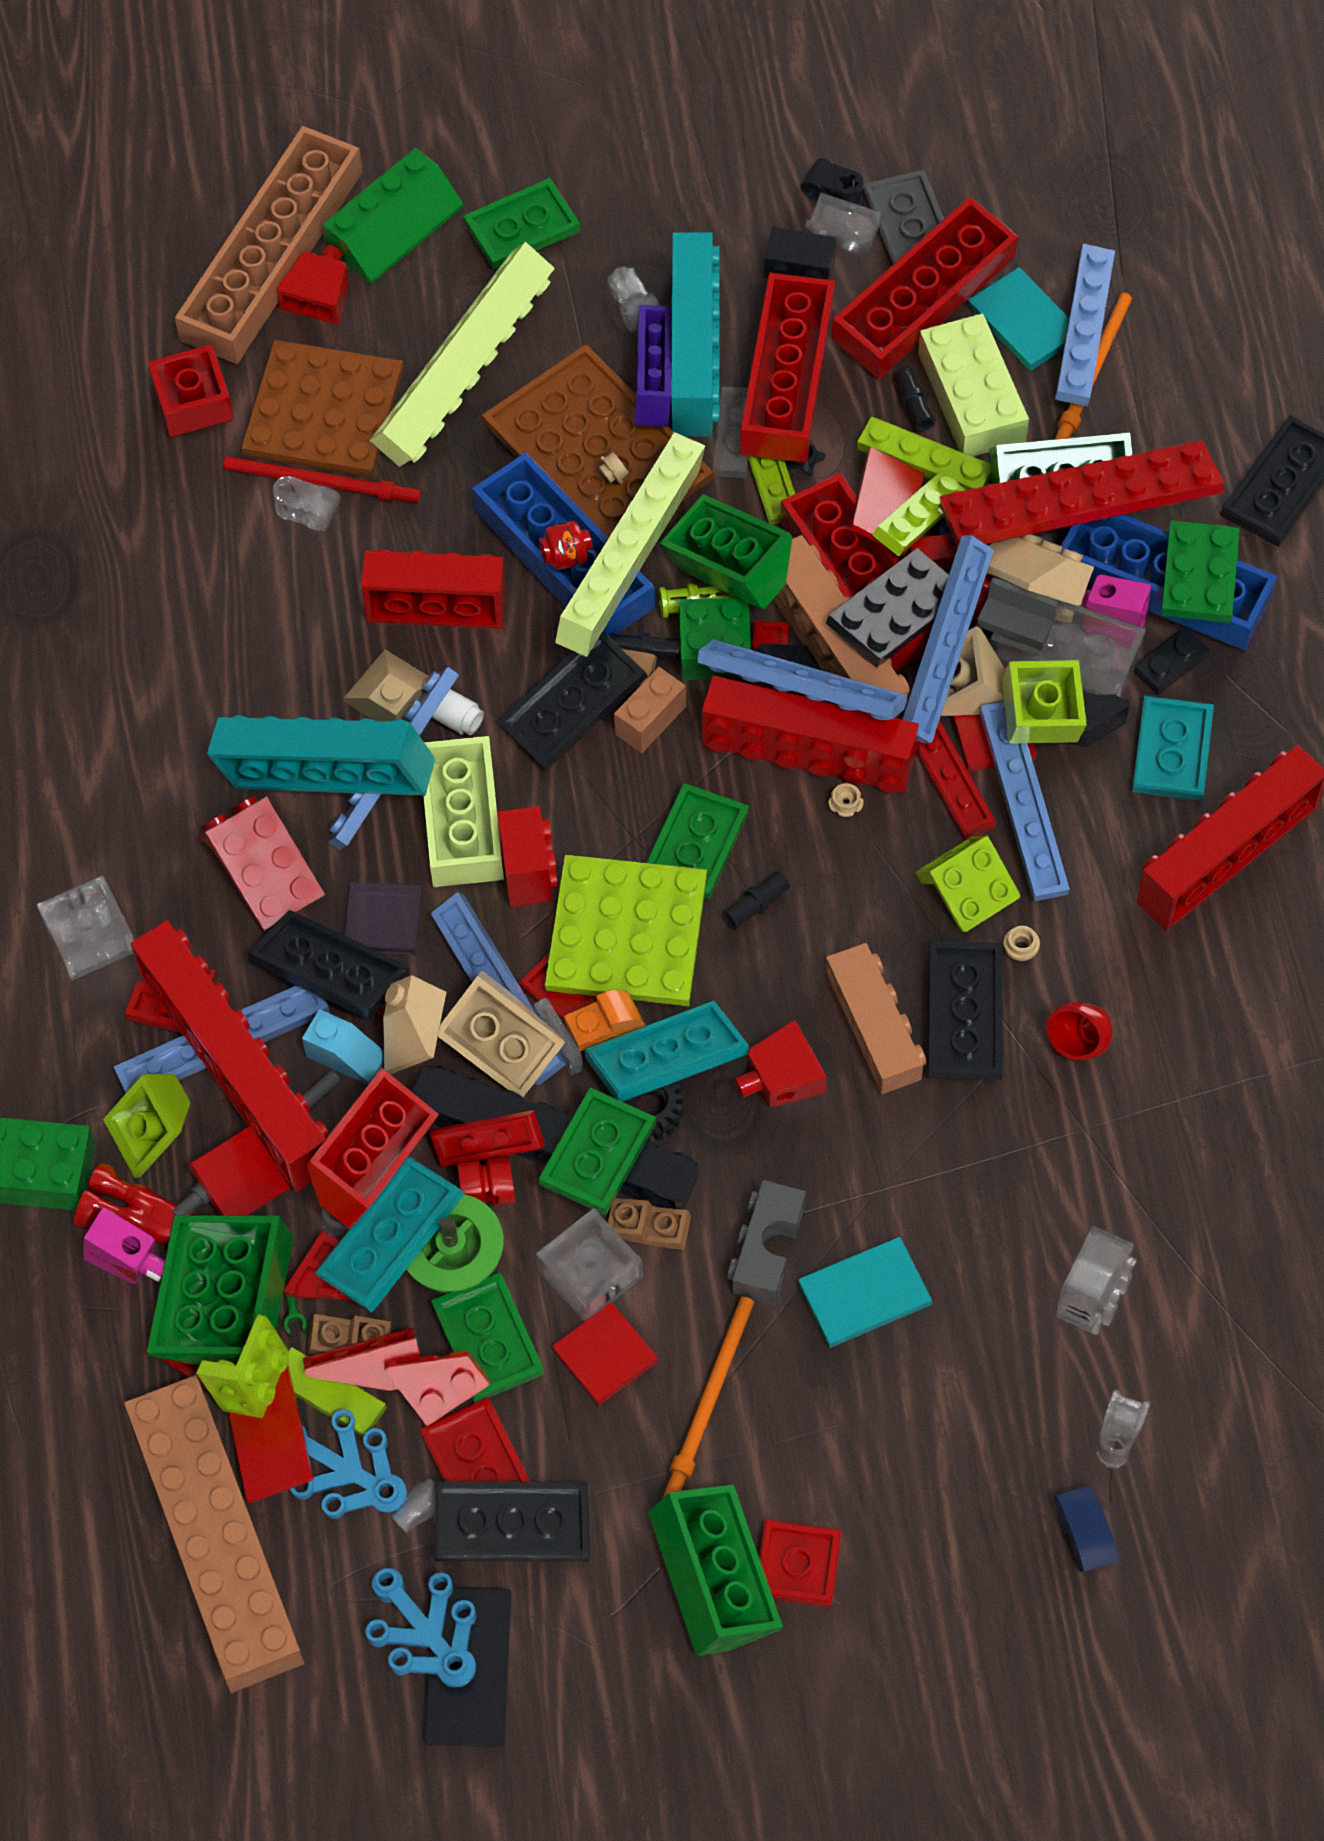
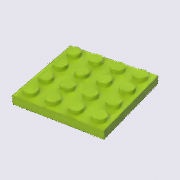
[545,855,707,1006]

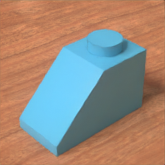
[302,1009,384,1085]

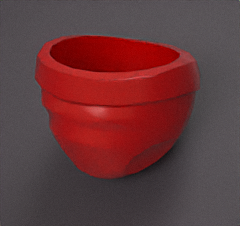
[1046,1001,1113,1060]

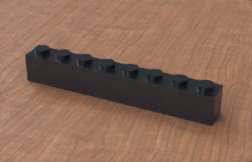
[412,1064,698,1210]

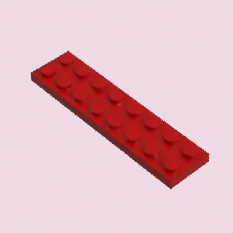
[939,440,1224,547]

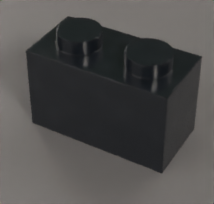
[764,226,837,280]

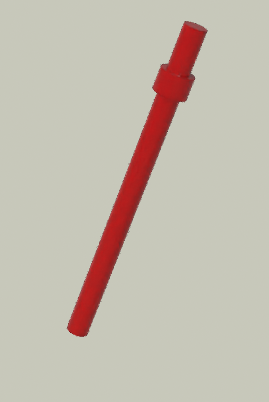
[223,456,422,503]

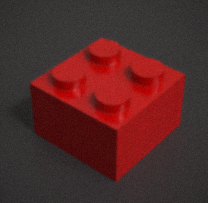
[148,344,234,437]
[497,806,558,908]

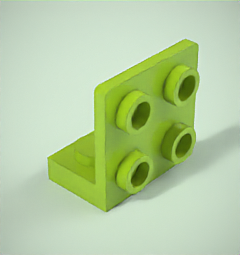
[915,835,1020,932]
[196,1315,289,1418]

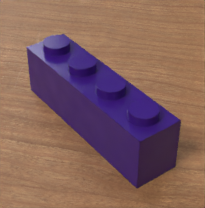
[634,305,672,427]

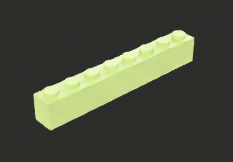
[369,242,555,467]
[555,432,705,657]

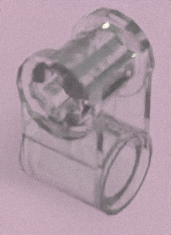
[273,476,341,531]
[1096,1389,1151,1468]

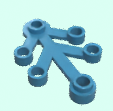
[290,1409,407,1519]
[366,1568,477,1687]

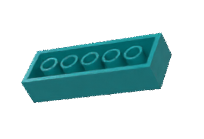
[672,233,719,436]
[207,715,436,796]

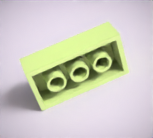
[918,314,1029,457]
[424,736,504,887]

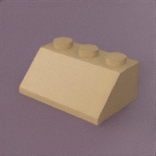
[987,534,1094,607]

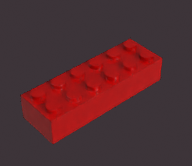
[831,197,1018,380]
[740,273,835,463]
[780,473,933,671]
[702,676,919,794]
[1136,745,1324,931]

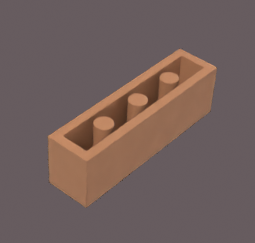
[825,943,926,1095]

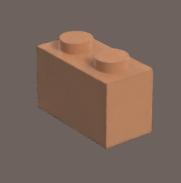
[614,667,686,753]

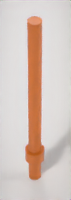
[1054,293,1132,440]
[662,1296,754,1499]

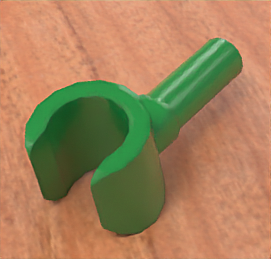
[284,1295,308,1337]

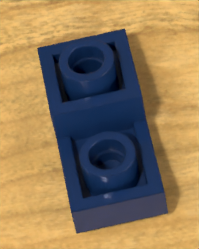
[1054,1485,1120,1572]

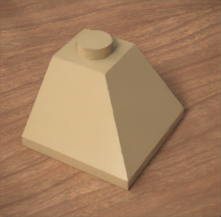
[922,626,1006,716]
[343,650,429,722]
[384,975,446,1075]

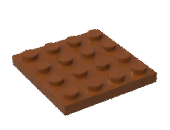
[241,340,404,478]

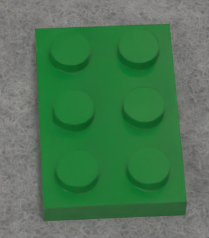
[463,178,581,270]
[1161,520,1240,623]
[647,783,749,900]
[539,1088,656,1216]
[431,1272,545,1403]

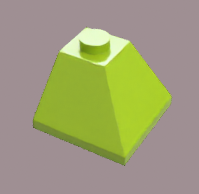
[103,1073,191,1178]

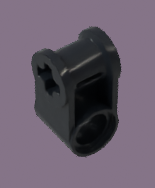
[800,158,864,213]

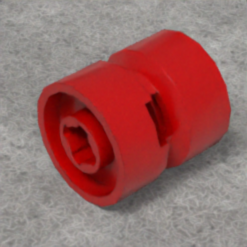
[457,1156,515,1206]

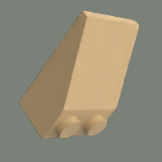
[438,970,566,1097]

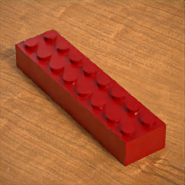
[130,920,330,1193]

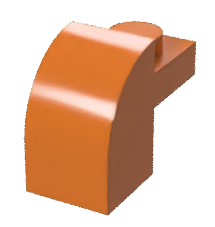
[564,990,646,1052]

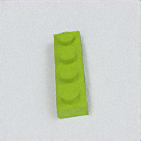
[857,417,991,490]
[872,471,965,556]

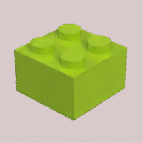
[1001,660,1087,744]

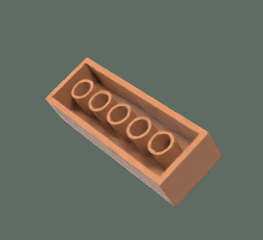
[773,535,910,719]

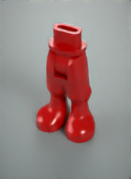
[74,1162,196,1245]

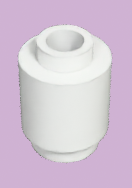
[432,689,484,735]

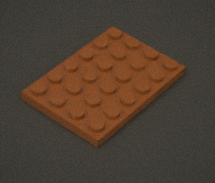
[482,344,714,538]

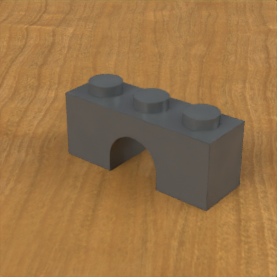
[727,1180,806,1306]

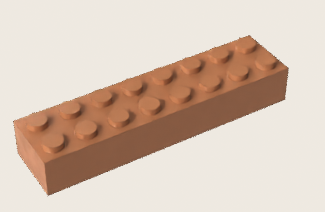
[175,126,363,365]
[124,1375,304,1693]

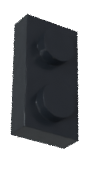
[1134,627,1210,695]

